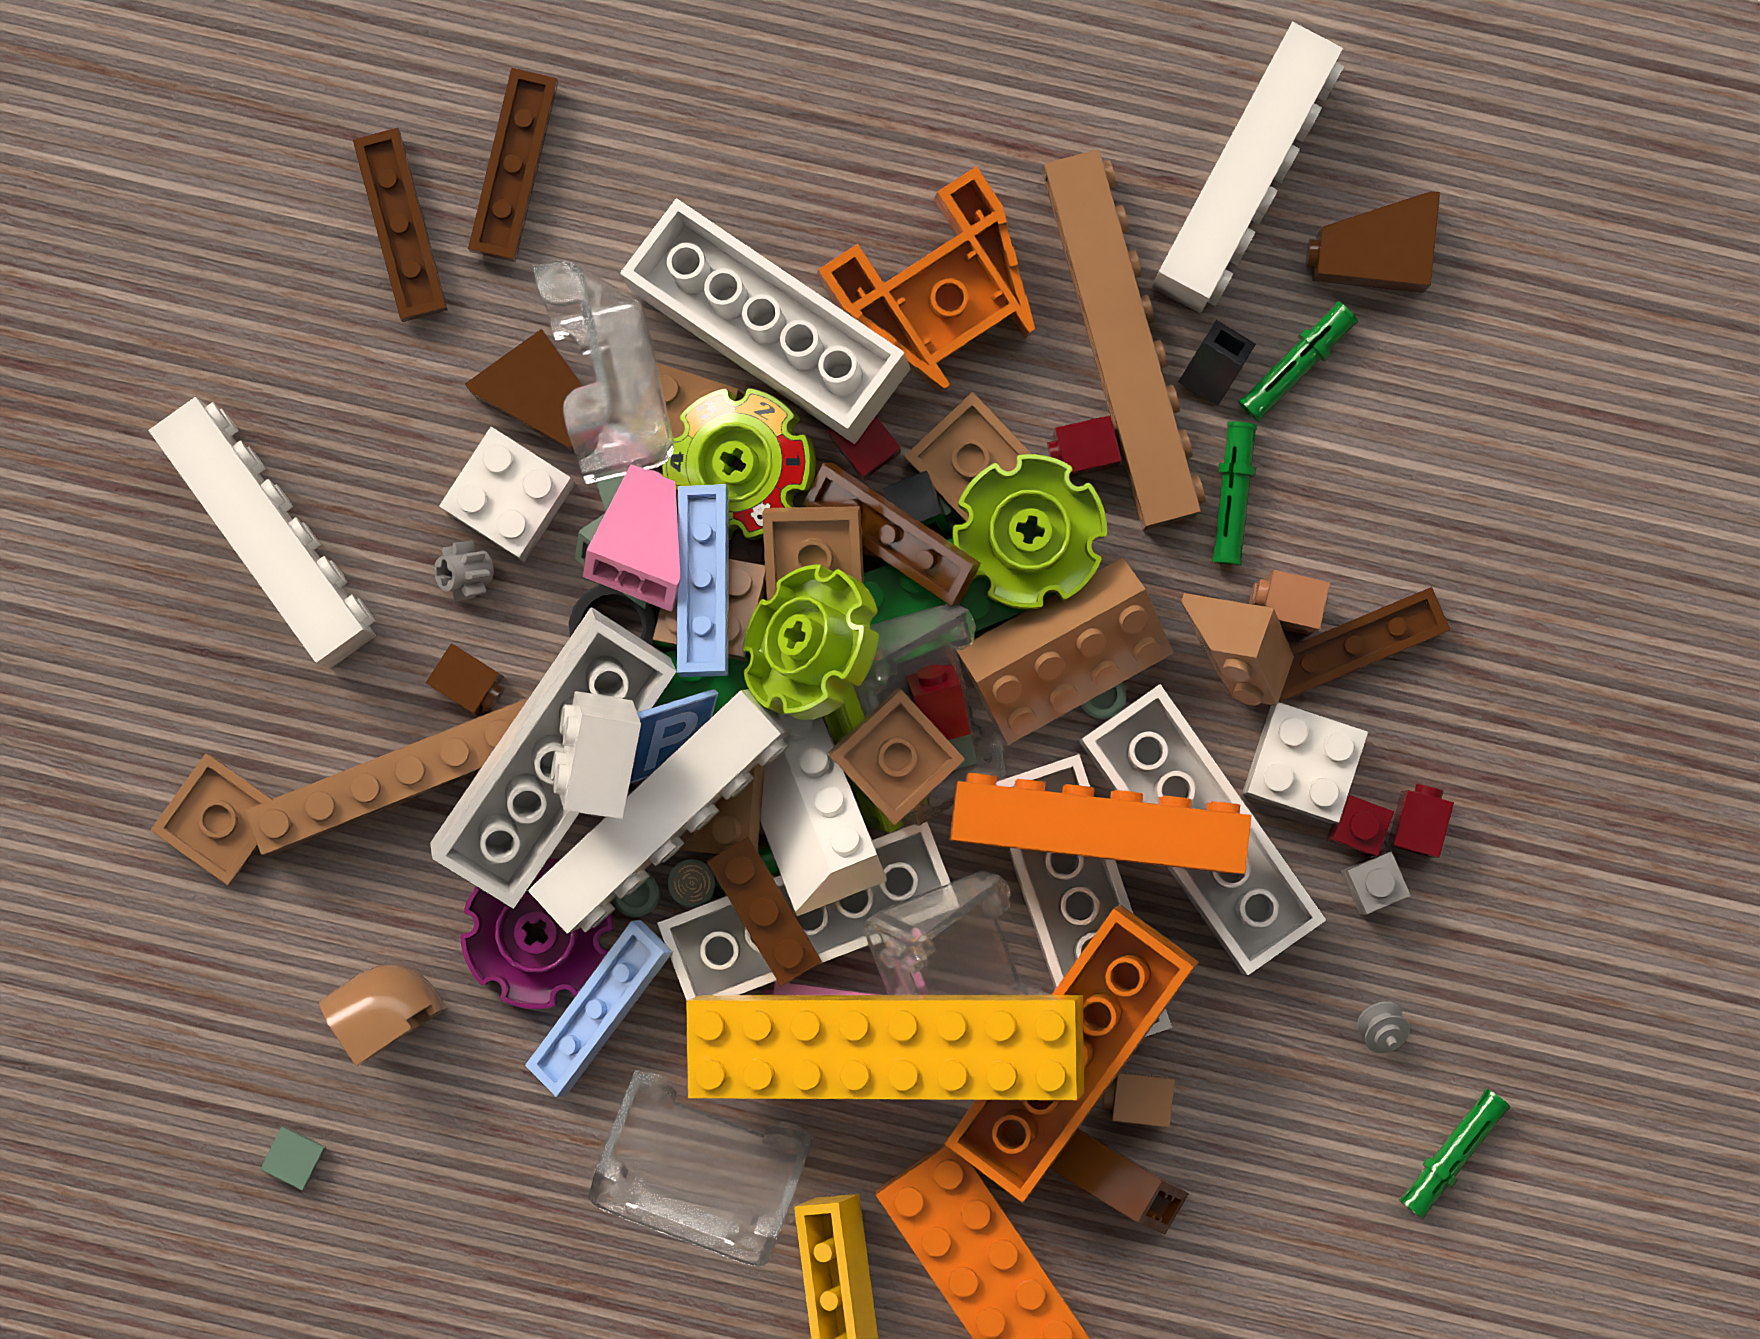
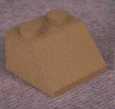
[1181,593,1294,706]

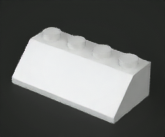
[760,714,887,916]

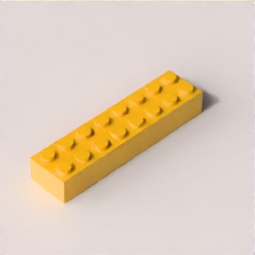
[686,995,1084,1100]

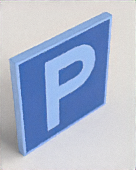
[630,689,718,783]

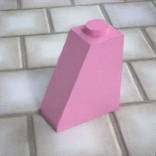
[583,464,681,612]

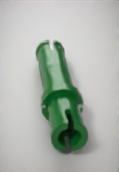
[1238,301,1358,422]
[1212,421,1258,566]
[1399,1088,1511,1219]

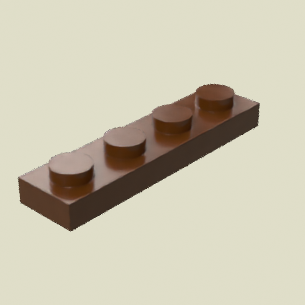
[468,68,559,262]
[353,128,448,322]
[803,462,981,606]
[1278,587,1450,702]

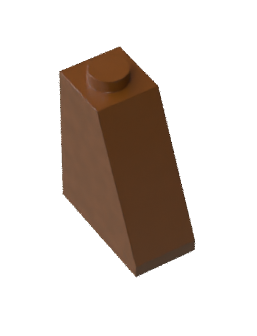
[1306,191,1440,293]
[465,329,611,453]
[1050,1129,1189,1234]

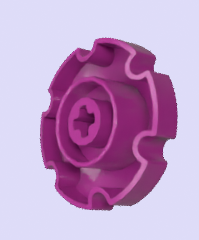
[460,857,614,1009]

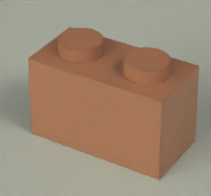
[1249,570,1330,636]

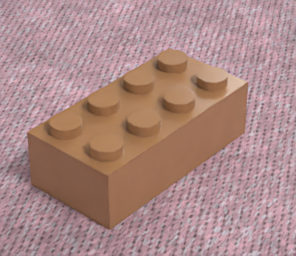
[956,558,1174,745]

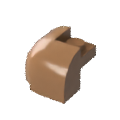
[319,965,448,1066]

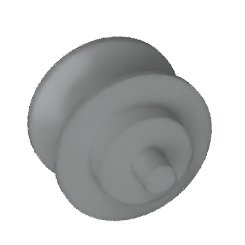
[1357,1001,1410,1053]

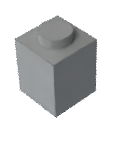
[1341,851,1411,914]

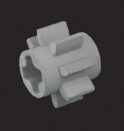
[434,540,494,601]

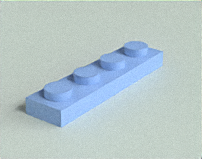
[677,484,729,677]
[525,920,673,1097]

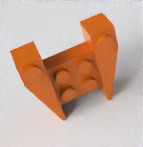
[817,166,1035,393]

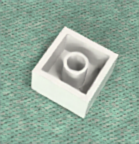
[439,427,575,562]
[551,691,641,819]
[1242,702,1368,824]

